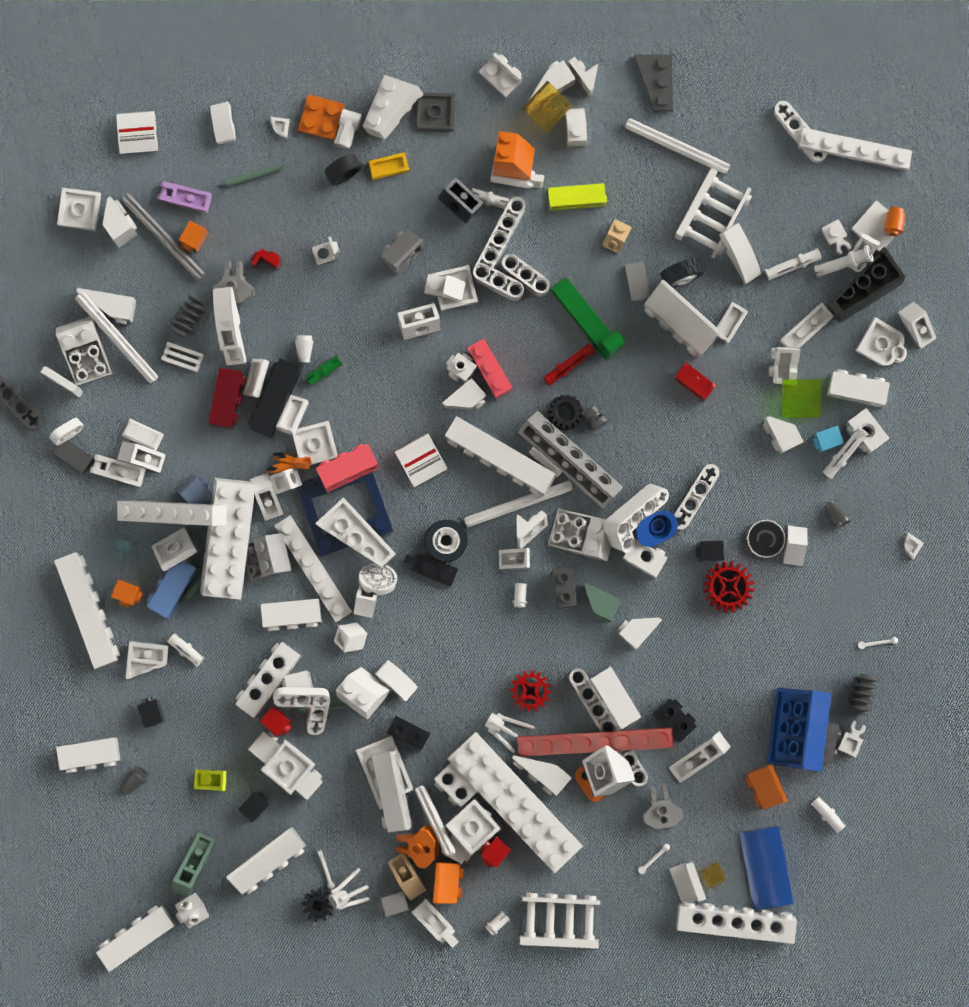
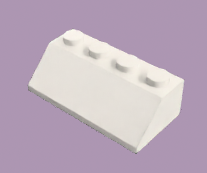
[369,750,412,832]
[226,827,306,894]

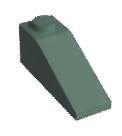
[171,832,216,897]

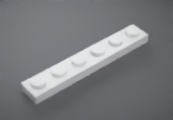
[798,128,912,171]
[274,515,352,623]

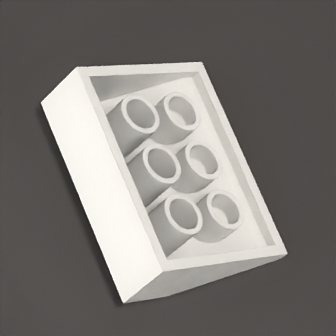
[643,280,721,358]

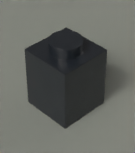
[695,540,724,562]
[137,697,165,728]
[238,792,270,823]

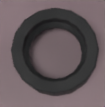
[324,153,362,185]

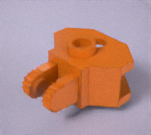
[395,825,440,869]

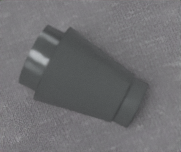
[824,499,851,529]
[121,765,149,794]

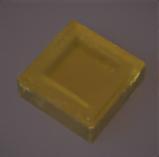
[700,862,727,889]

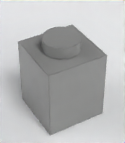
[378,890,409,917]

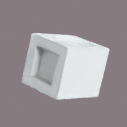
[269,467,302,494]

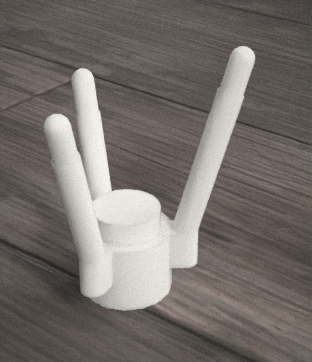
[485,713,535,753]
[329,868,369,910]

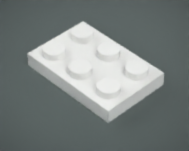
[356,736,414,804]

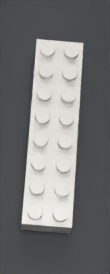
[448,732,583,873]

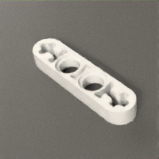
[773,101,827,163]
[674,464,719,530]

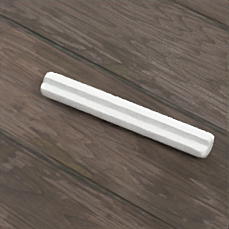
[415,786,456,856]

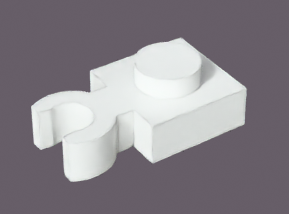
[821,219,851,256]
[837,721,866,757]

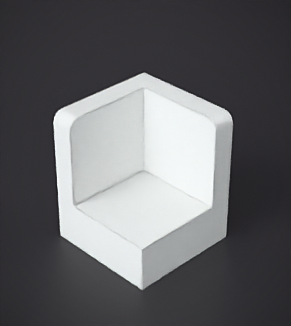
[334,623,368,652]

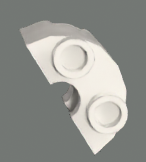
[769,347,800,385]

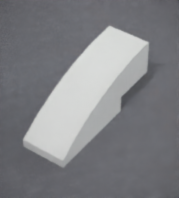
[719,223,761,284]

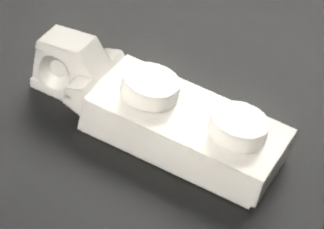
[490,164,544,188]
[412,899,458,948]

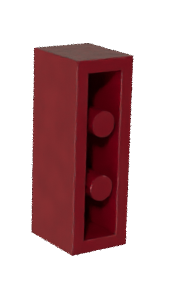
[208,367,246,430]

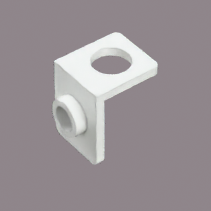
[312,236,340,265]

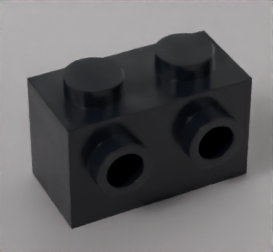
[652,698,697,743]

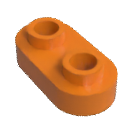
[574,766,605,802]

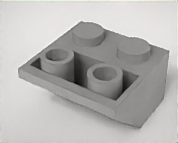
[246,533,291,582]

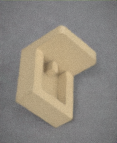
[603,219,632,253]

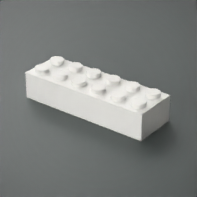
[200,478,256,599]

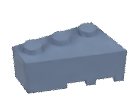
[176,474,212,505]

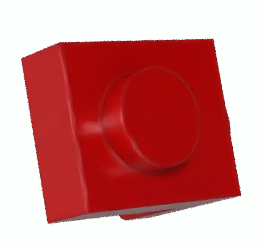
[251,248,282,270]

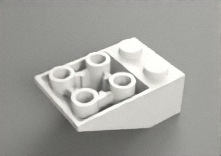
[56,316,112,386]
[548,509,611,561]

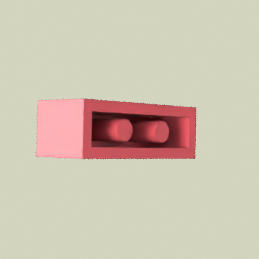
[467,338,513,400]
[316,444,379,493]

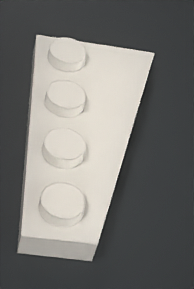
[315,497,396,567]

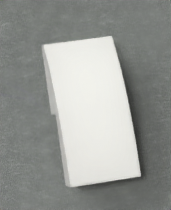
[210,102,236,145]
[375,660,418,701]

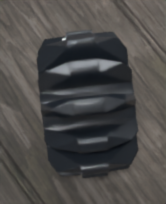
[302,888,334,922]

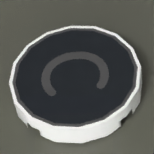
[746,520,785,558]

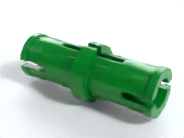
[305,355,343,386]

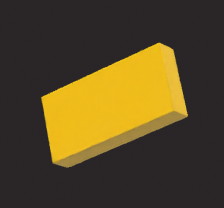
[368,152,409,180]

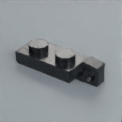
[404,554,458,587]

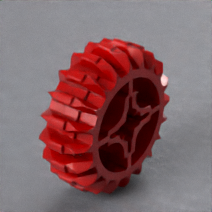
[702,561,755,613]

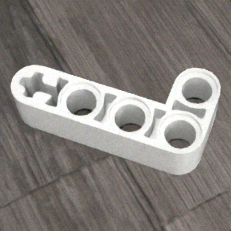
[604,484,669,553]

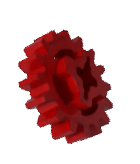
[510,670,552,712]

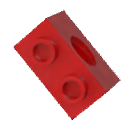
[260,706,293,736]

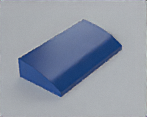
[739,826,794,910]

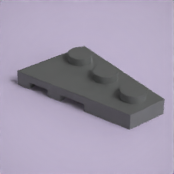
[634,55,673,112]

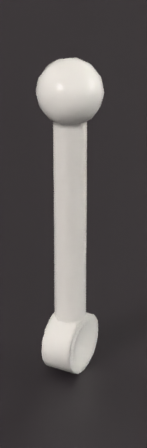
[858,637,898,649]
[638,844,670,874]
[318,850,335,890]

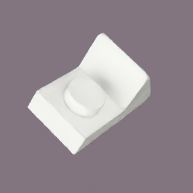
[568,57,598,96]
[849,233,880,273]
[424,274,465,301]
[517,510,548,548]

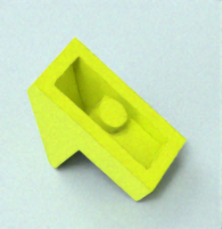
[194,769,226,791]

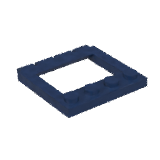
[298,472,393,556]

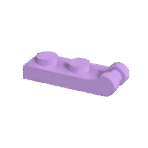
[156,181,212,213]

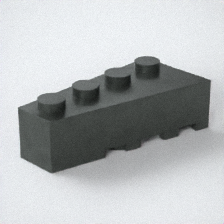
[829,247,906,323]

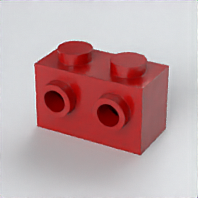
[480,836,511,868]

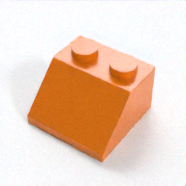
[493,131,535,180]
[745,764,788,810]
[433,861,464,903]

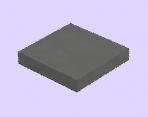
[416,92,455,132]

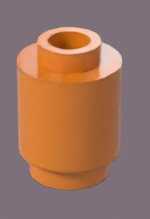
[884,207,906,237]

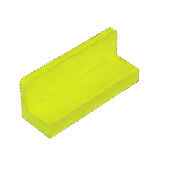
[548,183,607,211]

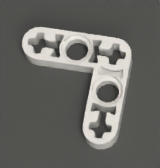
[273,687,330,735]

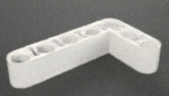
[473,197,525,301]

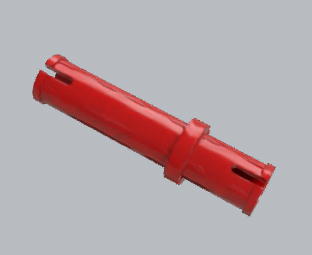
[543,343,595,386]

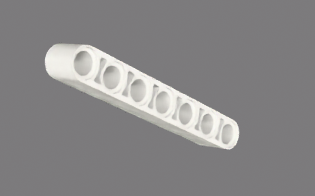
[569,669,648,786]

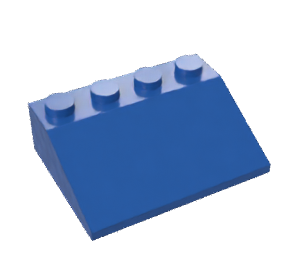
[768,688,831,772]

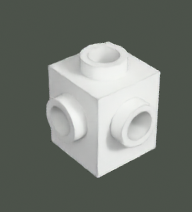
[446,353,477,383]
[175,893,209,929]

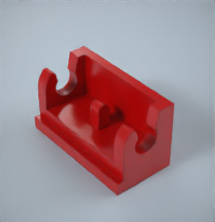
[674,362,716,402]

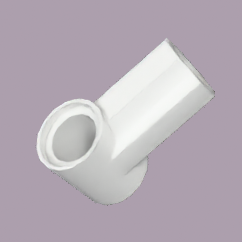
[334,109,362,149]

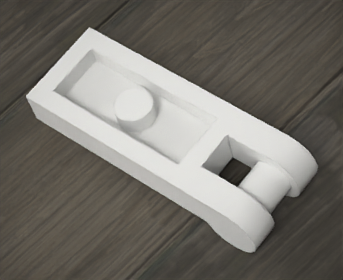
[90,454,146,487]

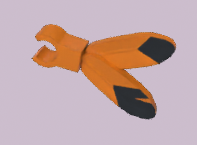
[267,452,312,473]

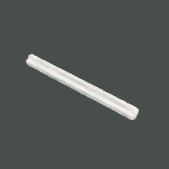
[625,118,730,174]
[75,292,158,384]
[464,480,573,527]

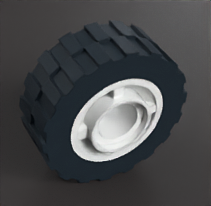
[660,257,705,288]
[425,519,467,562]

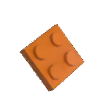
[298,94,345,141]

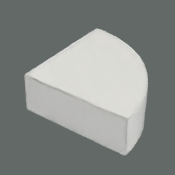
[271,117,290,139]
[904,533,924,560]

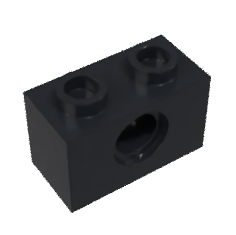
[438,177,484,224]
[387,716,431,751]

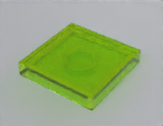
[781,379,821,418]

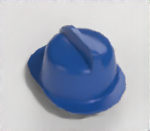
[636,510,678,547]

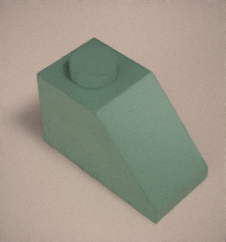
[584,583,621,623]

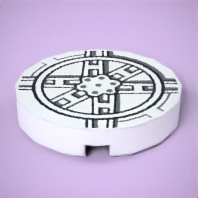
[359,563,397,595]

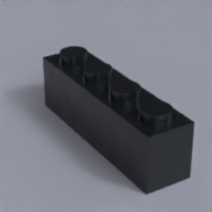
[248,358,302,439]

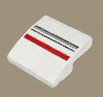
[117,111,158,154]
[394,433,447,487]

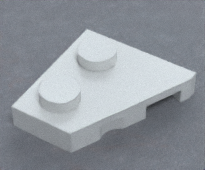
[126,641,169,679]

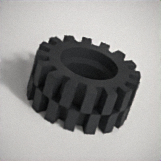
[548,394,583,430]

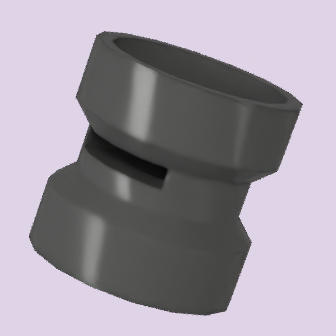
[583,405,609,431]

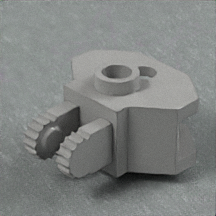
[213,261,255,303]
[642,784,683,829]

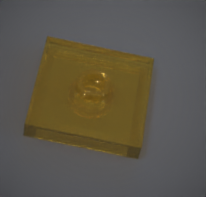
[522,81,573,133]

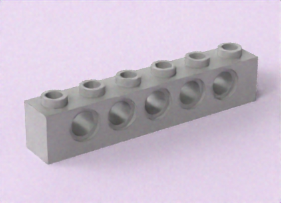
[518,411,623,509]

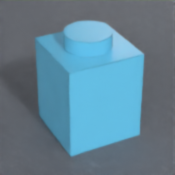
[812,425,844,453]

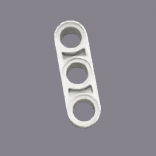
[502,254,550,297]

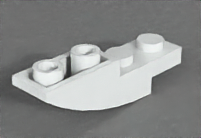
[213,287,247,365]

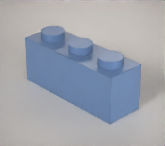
[147,561,198,619]

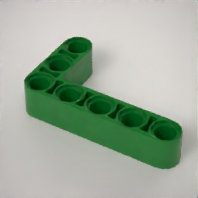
[550,277,625,361]

